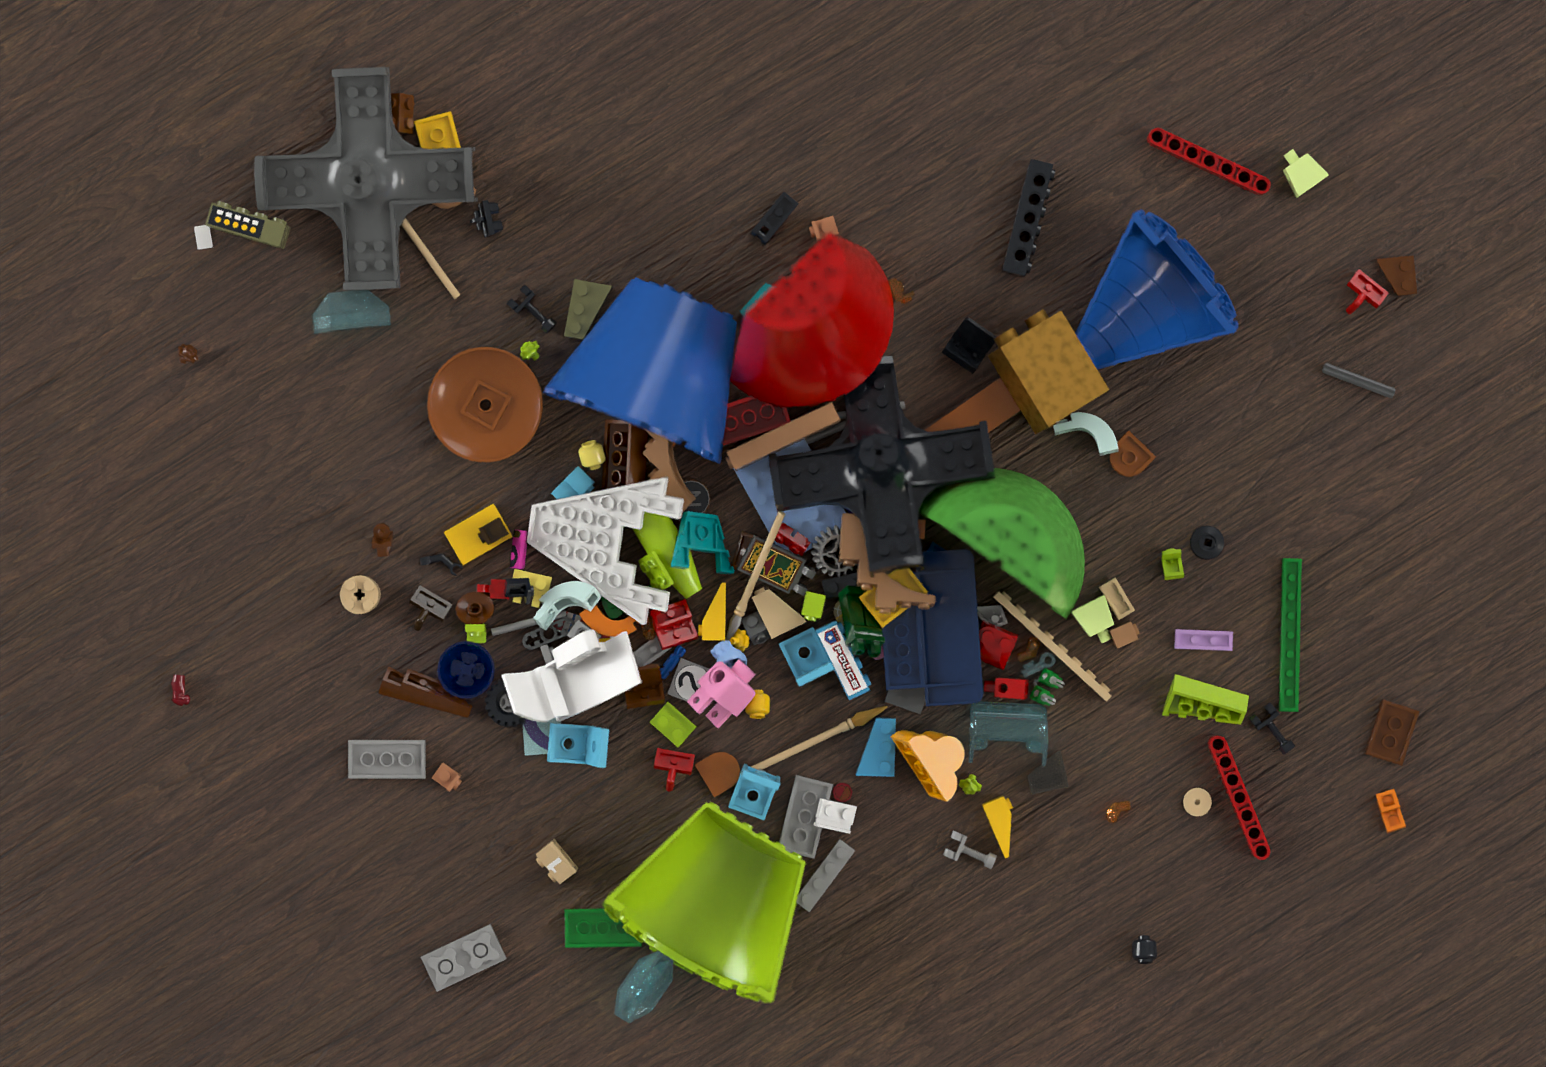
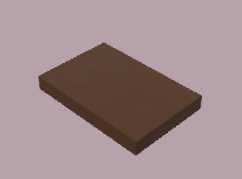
[1365,699,1420,766]

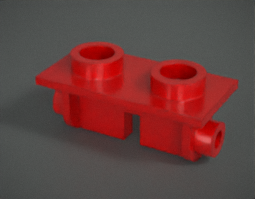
[774,522,811,556]

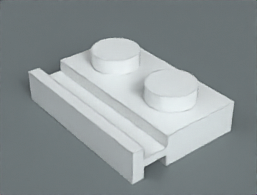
[813,798,857,834]

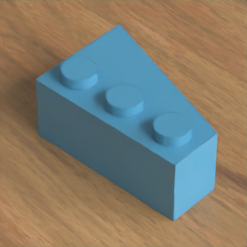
[855,717,896,777]

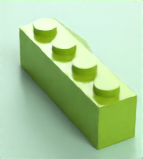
[1162,674,1249,725]

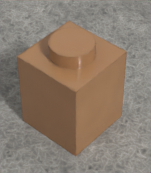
[1108,621,1140,649]

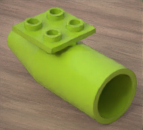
[632,512,702,599]

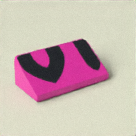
[510,530,528,569]

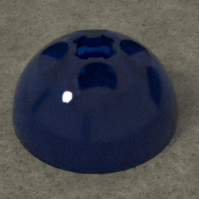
[437,641,495,699]

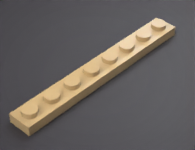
[993,591,1111,701]

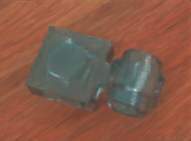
[1020,652,1056,678]

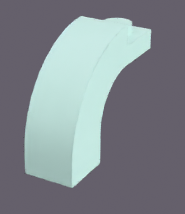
[1053,412,1119,456]
[533,581,602,630]

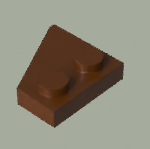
[1376,256,1417,296]

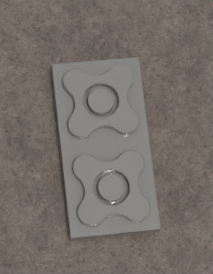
[348,740,426,779]
[779,775,833,859]
[421,924,507,992]

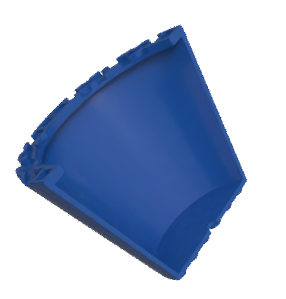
[543,277,737,464]

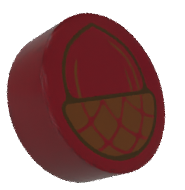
[833,783,852,802]

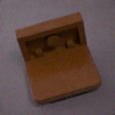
[391,93,414,134]
[625,664,665,709]

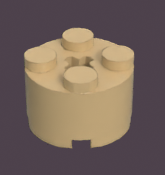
[340,575,381,614]

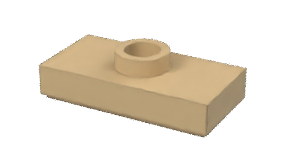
[1099,578,1135,620]

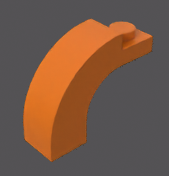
[579,604,639,637]

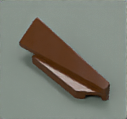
[378,666,472,718]

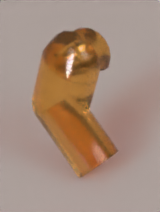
[641,613,656,640]
[1106,801,1131,823]

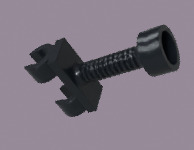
[507,284,557,334]
[1249,703,1295,755]

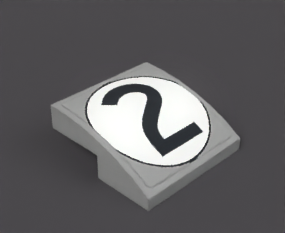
[667,658,709,703]

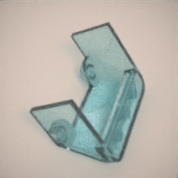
[968,702,1048,766]

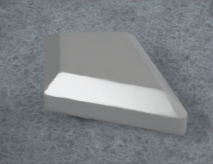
[977,605,1008,627]

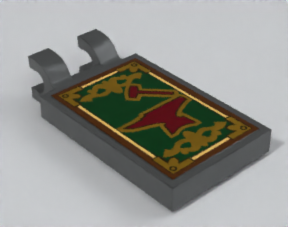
[737,534,816,596]

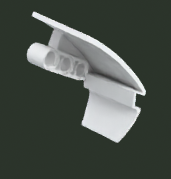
[502,630,642,722]

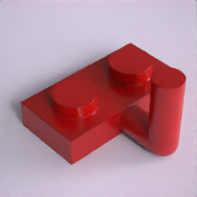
[1346,269,1389,314]
[654,748,695,792]

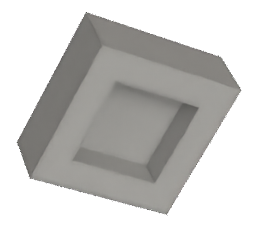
[540,644,554,664]

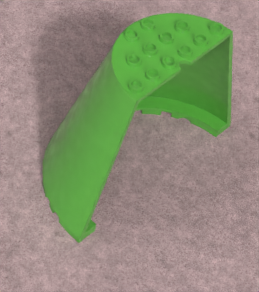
[919,468,1085,620]

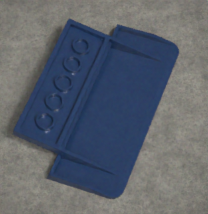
[882,549,983,706]

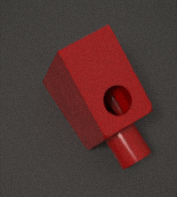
[984,677,1029,699]

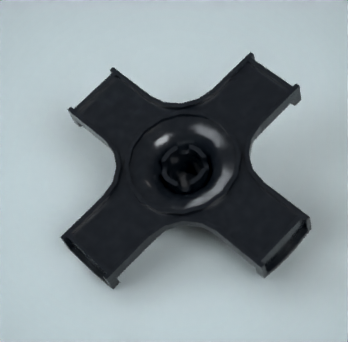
[768,356,995,578]

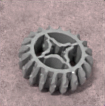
[811,525,858,577]

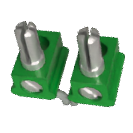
[1030,668,1064,706]

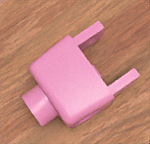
[687,659,755,729]

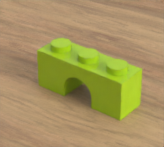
[801,591,826,621]

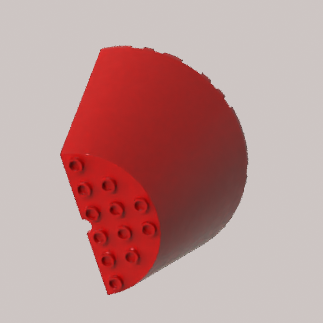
[730,232,894,408]

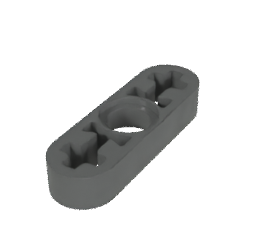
[522,617,575,650]

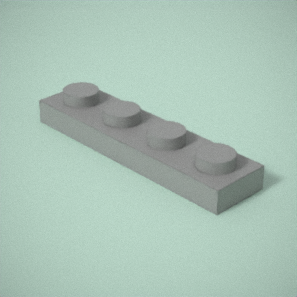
[796,839,855,912]

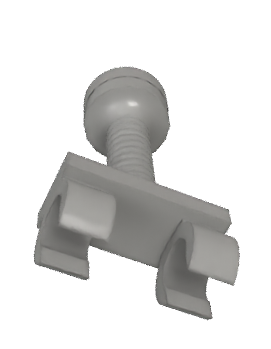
[943,830,997,869]

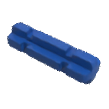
[660,645,686,679]

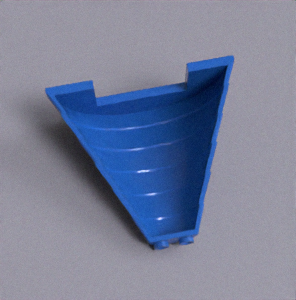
[1075,210,1238,370]

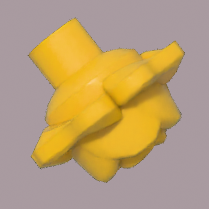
[730,629,749,652]

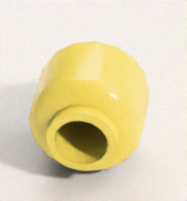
[578,440,606,470]

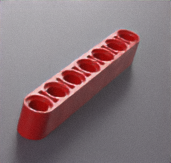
[1147,128,1271,195]
[1208,735,1270,860]

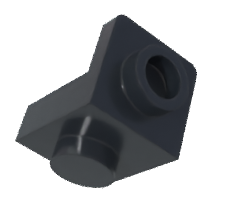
[504,578,534,604]

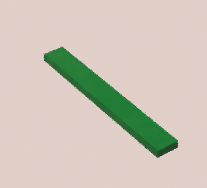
[1279,558,1302,712]

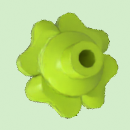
[520,341,539,360]
[959,774,982,795]

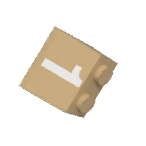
[535,839,578,884]

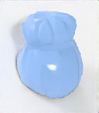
[710,640,747,668]

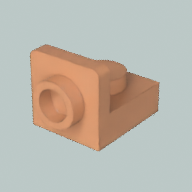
[809,216,839,241]
[432,762,462,792]

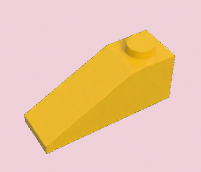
[698,582,726,640]
[982,795,1013,858]

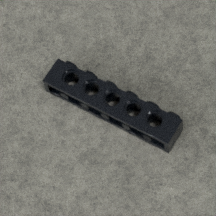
[1002,159,1055,277]

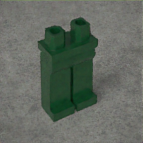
[838,585,885,658]

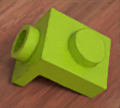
[1161,548,1184,580]

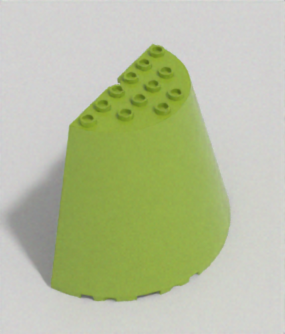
[603,802,806,1003]

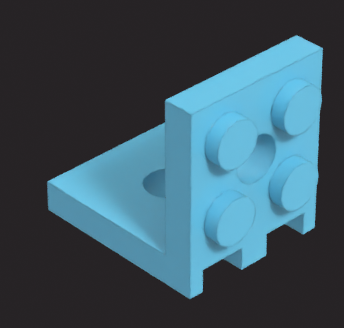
[779,627,834,687]
[547,723,609,768]
[728,764,780,820]

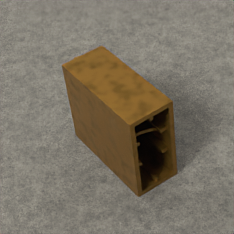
[988,309,1109,435]

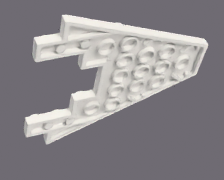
[527,477,684,625]

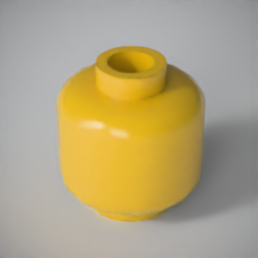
[745,690,770,719]

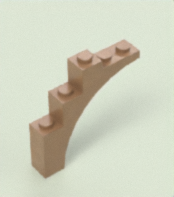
[643,430,696,513]
[839,513,935,614]

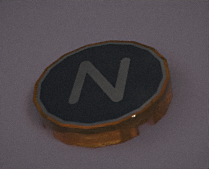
[682,480,711,515]

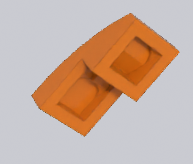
[1376,789,1406,833]

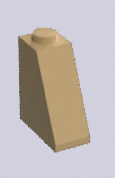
[752,587,806,639]

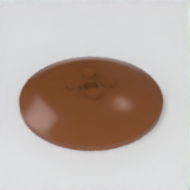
[427,347,543,462]

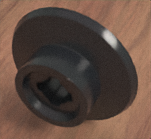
[1190,525,1224,560]

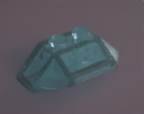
[312,289,391,334]
[614,951,674,1023]

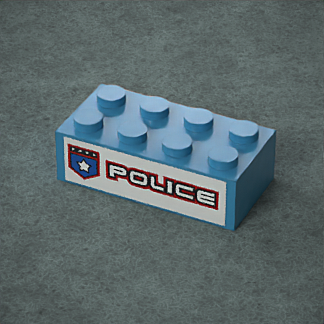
[815,620,872,700]

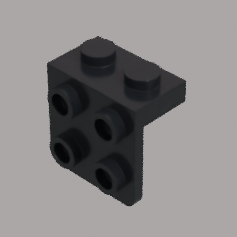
[941,317,996,374]

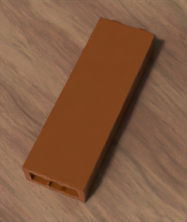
[925,377,1020,433]

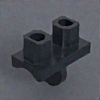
[469,200,503,238]

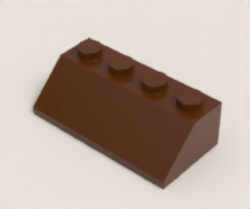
[602,419,648,490]

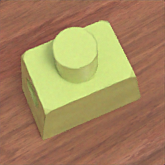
[1283,149,1329,198]
[1071,595,1114,643]

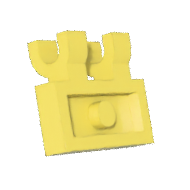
[512,569,552,608]

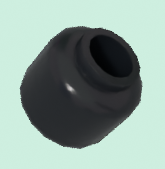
[1132,935,1157,964]

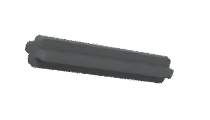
[1322,363,1396,398]

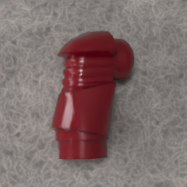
[171,675,190,706]

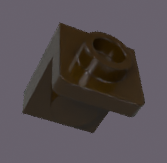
[478,517,509,545]

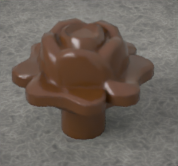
[177,344,198,364]

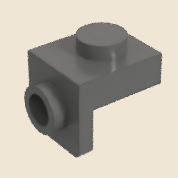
[741,611,771,645]

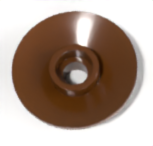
[455,592,494,624]

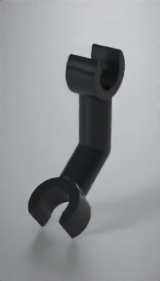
[420,553,462,576]

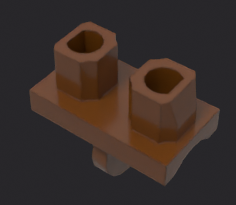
[372,523,394,557]

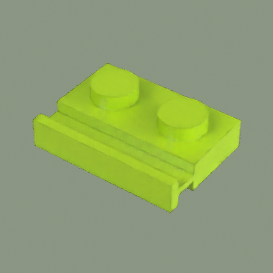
[650,702,697,747]

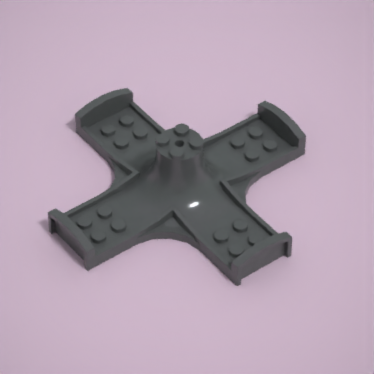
[254,67,478,290]

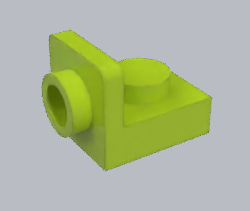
[465,624,486,643]

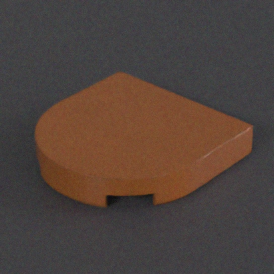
[1109,430,1156,477]
[695,752,740,798]

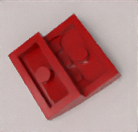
[650,599,698,650]

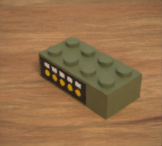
[205,201,290,250]

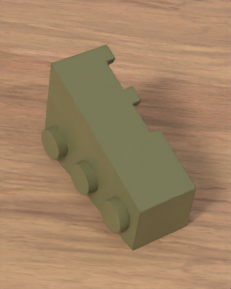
[564,279,613,340]

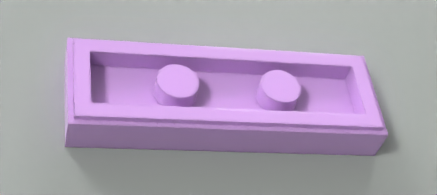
[1174,629,1233,651]

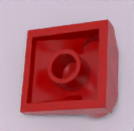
[979,620,1018,670]

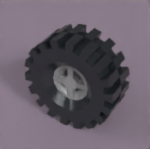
[485,680,527,728]

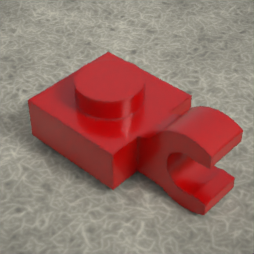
[477,579,509,599]

